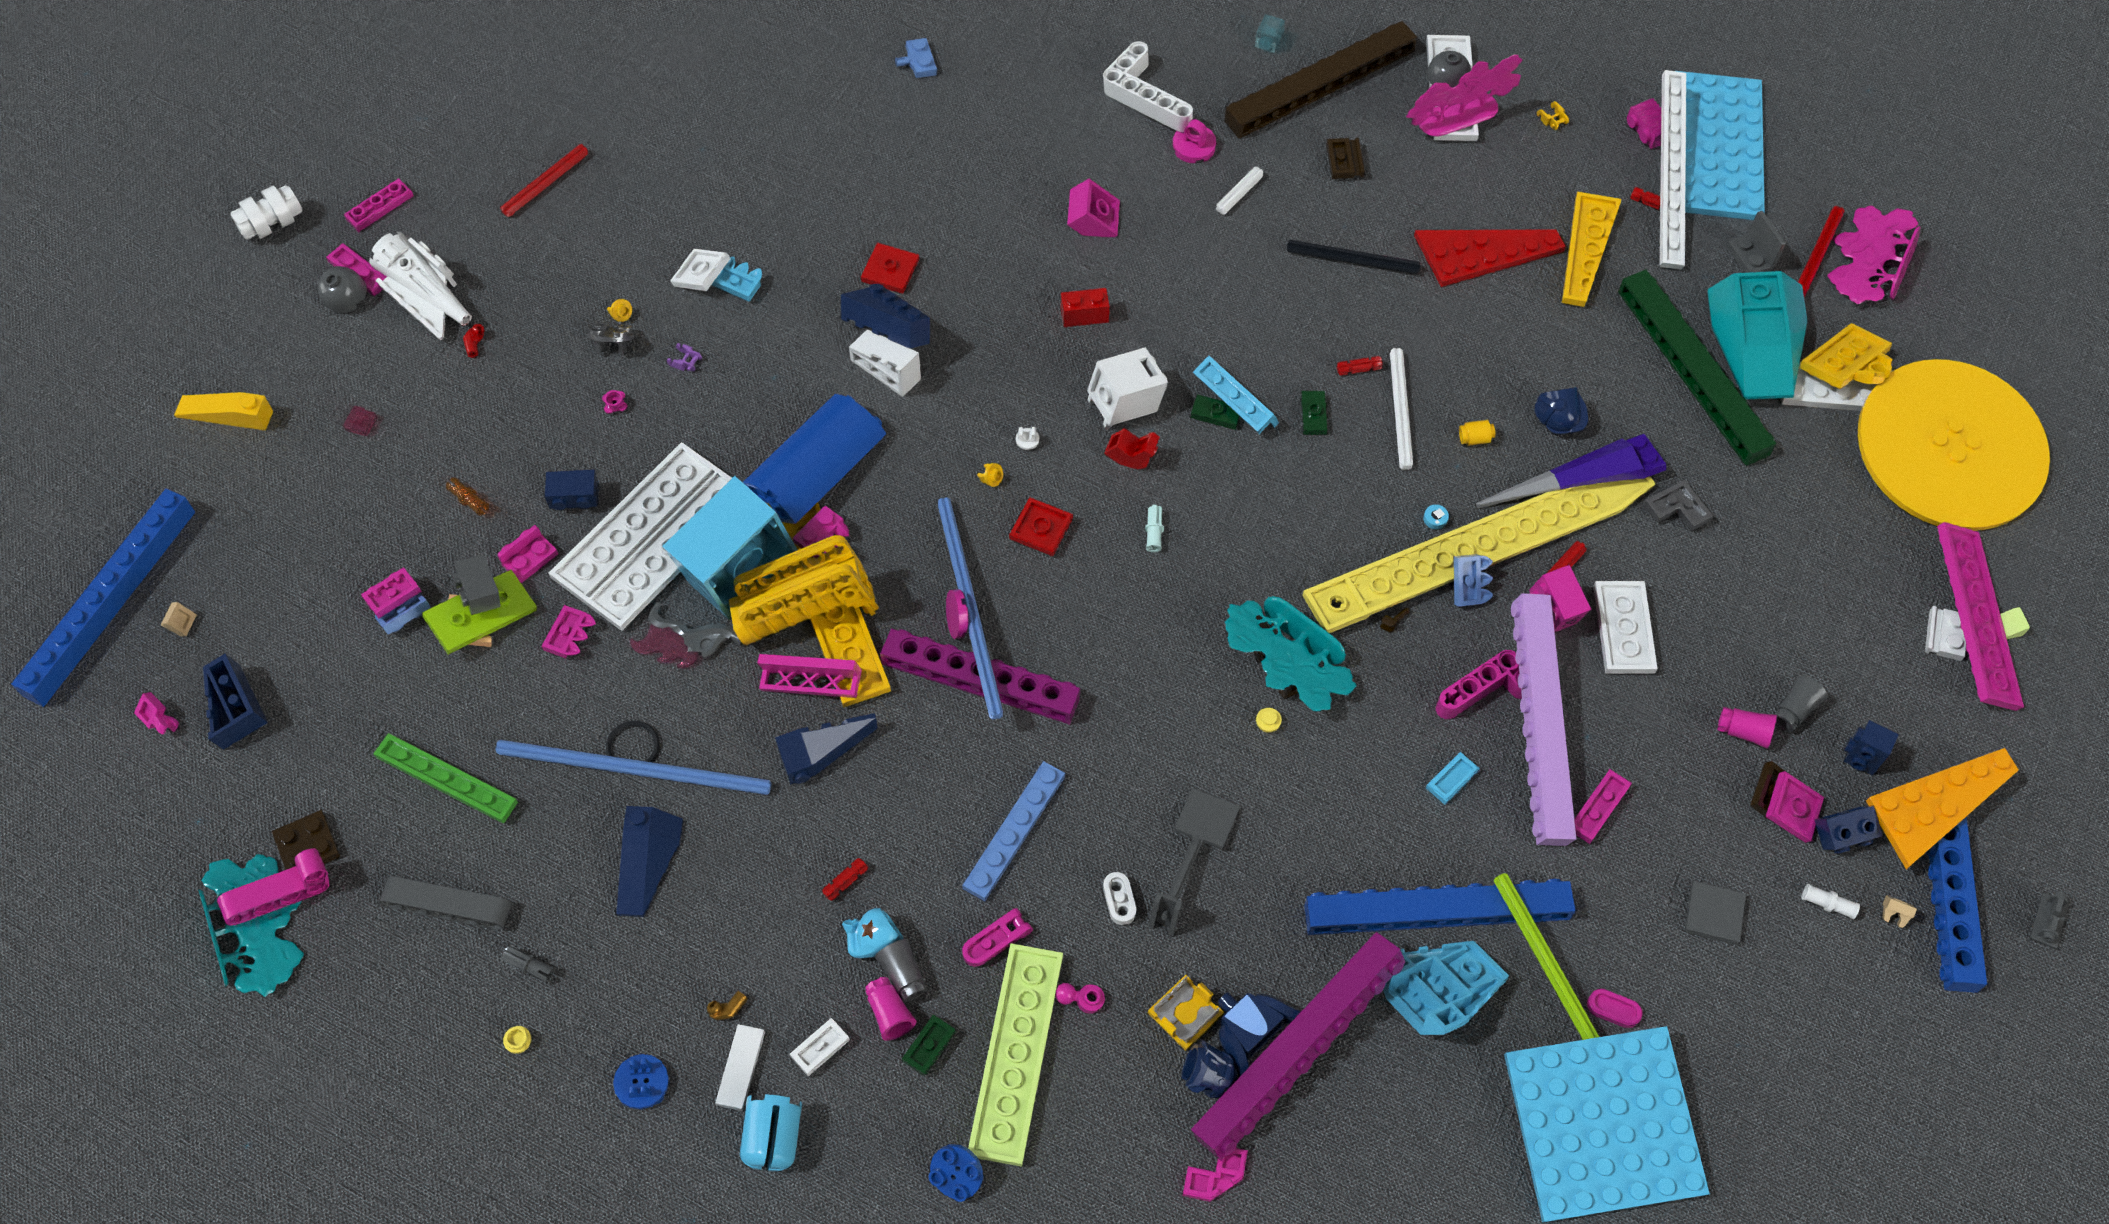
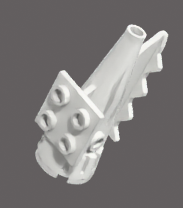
[369,232,472,340]

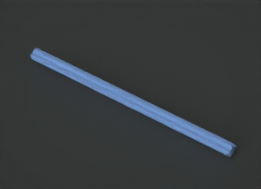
[938,497,1003,720]
[496,740,771,795]

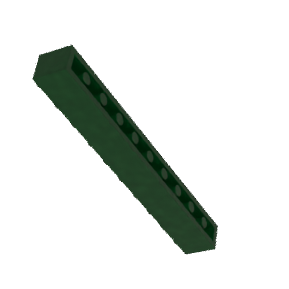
[1618,269,1776,466]

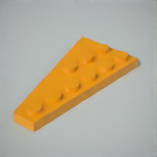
[1866,748,2019,870]

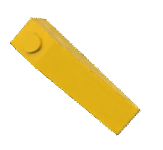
[174,392,273,431]

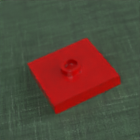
[861,243,920,294]
[1009,497,1073,556]

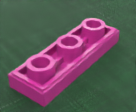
[344,178,414,232]

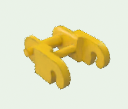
[1537,101,1569,130]

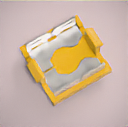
[1147,975,1224,1051]

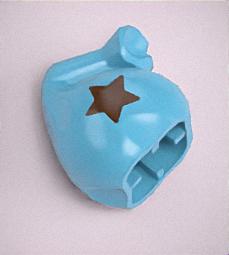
[842,908,904,958]

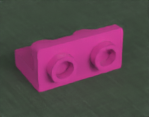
[497,525,558,583]
[361,567,422,619]

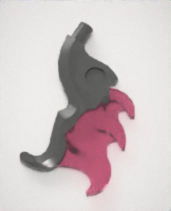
[630,602,743,668]

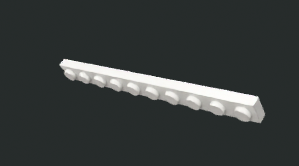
[1660,70,1686,270]

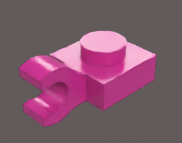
[134,692,179,734]

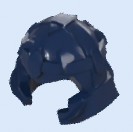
[1181,1040,1238,1098]

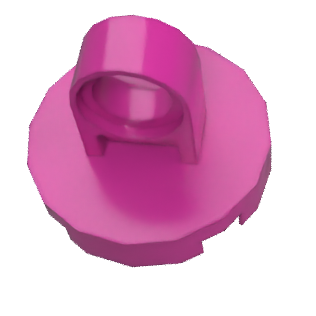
[1172,119,1216,163]

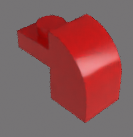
[1104,428,1160,469]

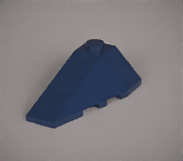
[775,713,878,785]
[616,806,683,917]

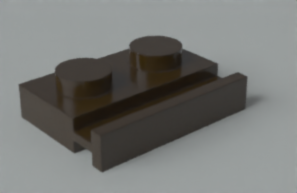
[1326,137,1365,179]

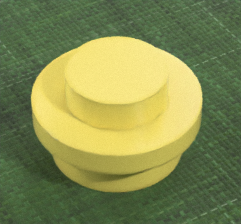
[1256,708,1282,733]
[503,1026,532,1054]

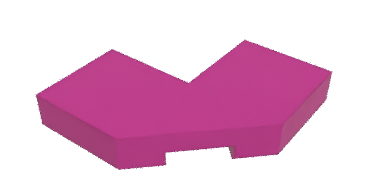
[1182,1148,1248,1202]

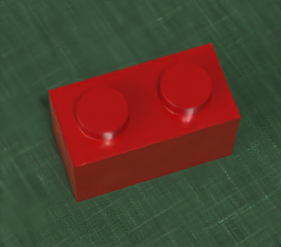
[1061,288,1110,327]

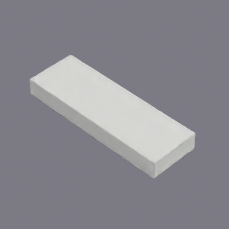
[715,1024,765,1111]

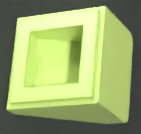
[2000,607,2030,639]

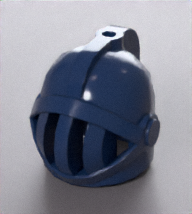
[1534,387,1588,435]

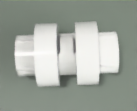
[231,185,302,239]

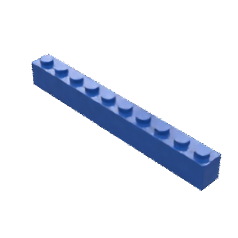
[11,488,195,707]
[1304,879,1576,935]

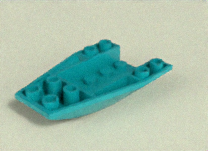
[1707,271,1808,400]

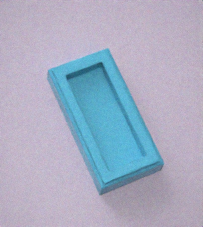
[1426,752,1480,805]

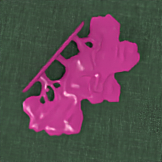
[1406,55,1522,137]
[1827,206,1921,304]

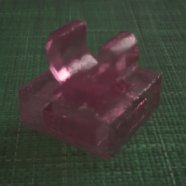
[343,405,377,436]

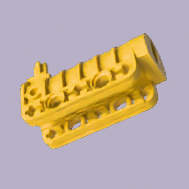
[729,535,879,645]

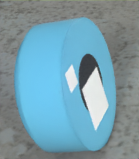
[1423,505,1449,530]

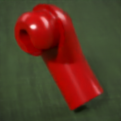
[463,324,485,358]

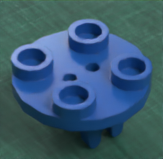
[613,1054,669,1109]
[928,1144,983,1202]

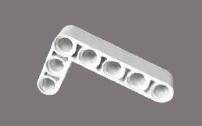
[1103,41,1193,132]

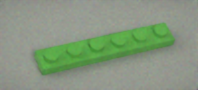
[373,733,518,824]

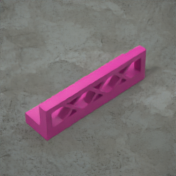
[757,654,862,698]

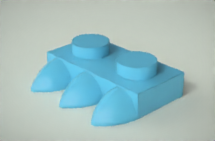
[711,257,762,302]

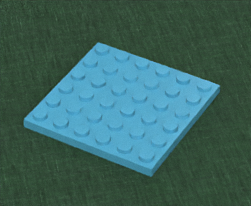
[1504,1026,1710,1223]

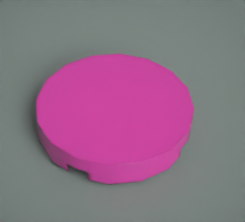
[946,589,968,639]

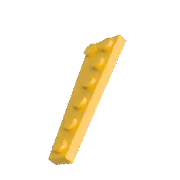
[1562,191,1621,307]

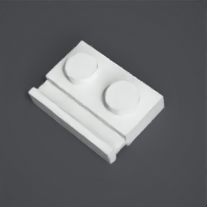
[1925,606,1966,661]

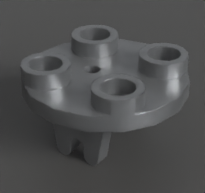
[588,323,634,355]

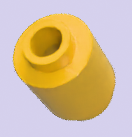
[1459,420,1495,446]

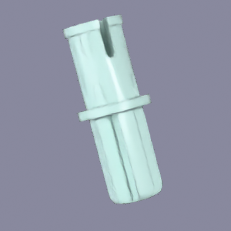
[1145,505,1164,552]

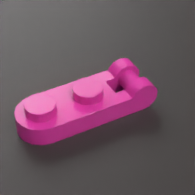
[962,908,1033,967]

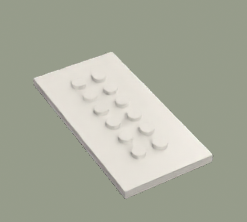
[549,442,732,631]

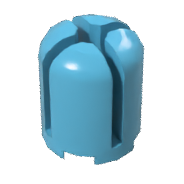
[740,1094,802,1172]

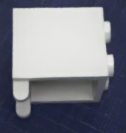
[1087,347,1168,429]

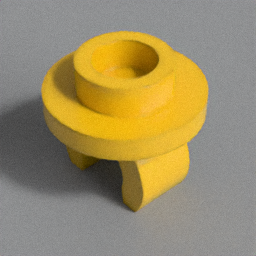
[607,299,632,322]
[977,463,1003,487]

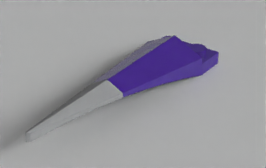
[1476,434,1666,509]

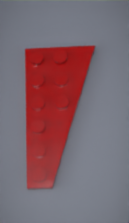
[1414,229,1566,287]

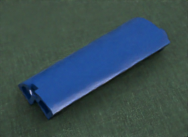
[743,394,886,524]

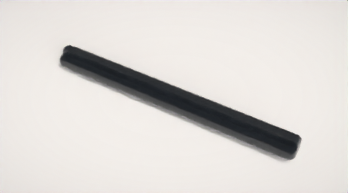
[1287,240,1421,274]

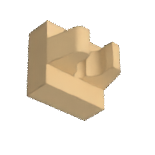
[161,602,197,636]
[1882,895,1917,928]

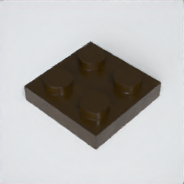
[271,809,341,870]

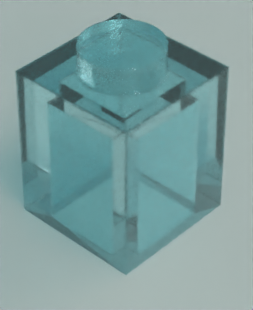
[1255,14,1285,53]

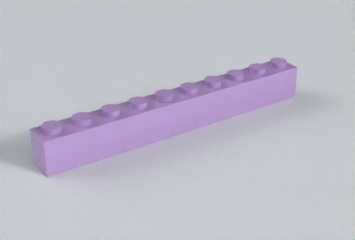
[1511,593,1576,846]

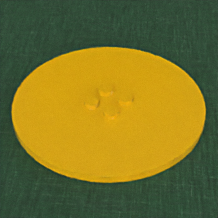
[1858,359,2050,531]

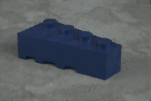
[841,284,930,349]

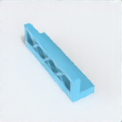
[1193,356,1279,434]

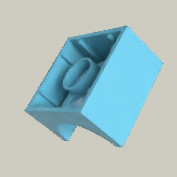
[662,476,798,619]

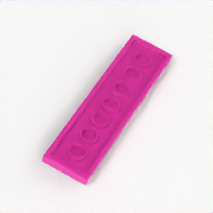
[1937,522,2024,711]

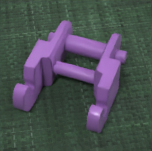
[667,343,702,371]

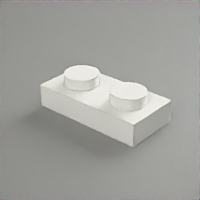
[790,1018,850,1076]

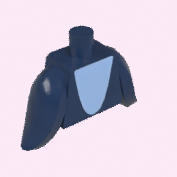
[1217,992,1301,1078]

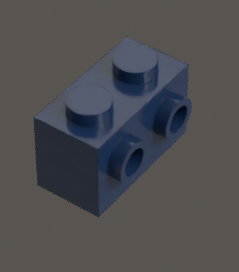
[545,469,599,510]
[1843,720,1899,775]
[1814,806,1883,853]

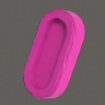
[1587,989,1642,1028]

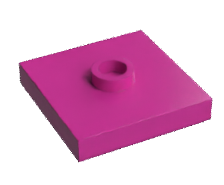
[1766,771,1824,843]

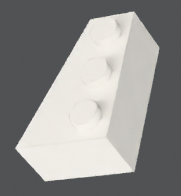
[849,329,921,397]

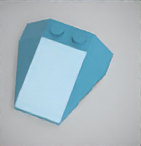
[1383,941,1509,1035]

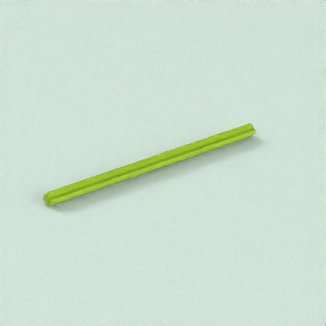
[1494,873,1599,1040]

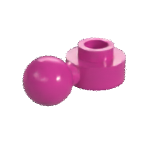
[1055,983,1105,1014]

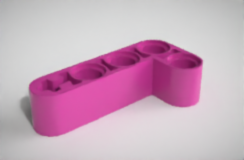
[1435,650,1522,719]
[217,849,330,926]

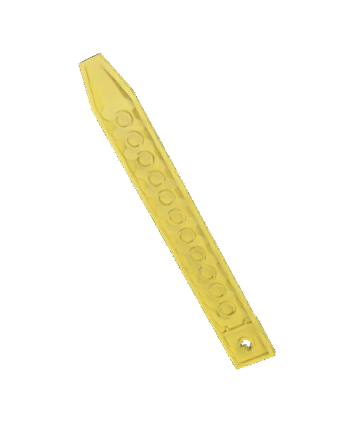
[1302,476,1655,633]

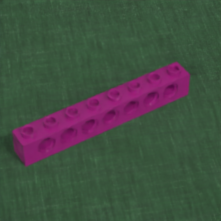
[880,628,1080,725]

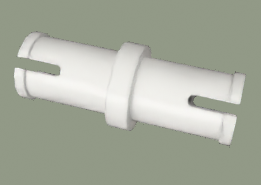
[1802,884,1860,919]

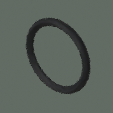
[606,721,660,762]

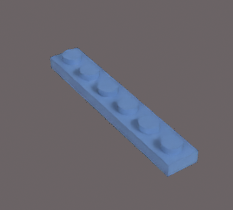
[962,761,1065,901]

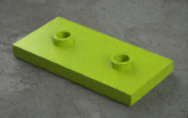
[422,569,537,655]

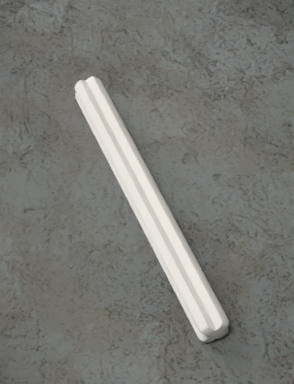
[1390,348,1413,470]

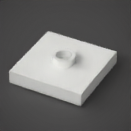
[671,249,731,291]

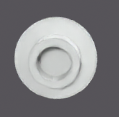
[1016,427,1039,450]

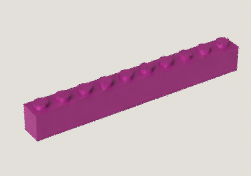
[1191,932,1405,1161]

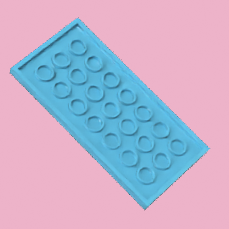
[1676,71,1765,220]

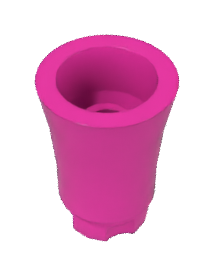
[1717,707,1777,749]
[865,977,917,1041]

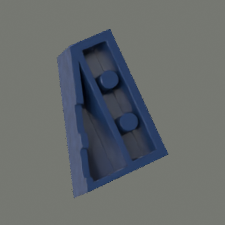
[203,654,268,750]

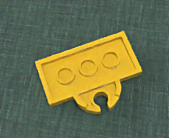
[1800,323,1893,389]

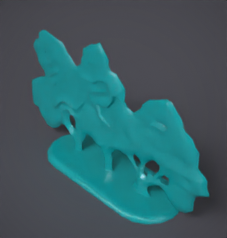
[1225,596,1357,711]
[198,854,304,997]

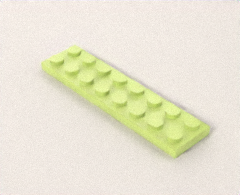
[968,943,1063,1167]

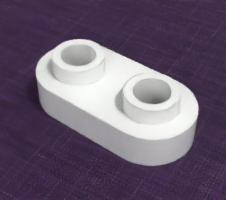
[1103,872,1136,925]

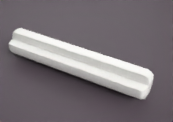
[1216,166,1263,215]

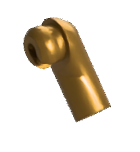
[707,991,748,1020]

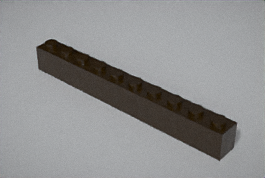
[1224,21,1417,139]

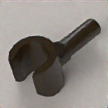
[1380,607,1410,633]

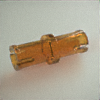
[446,477,489,516]

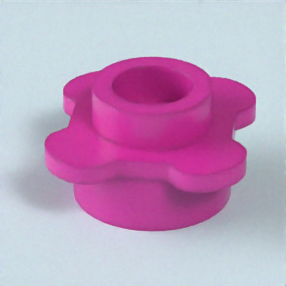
[602,390,627,414]

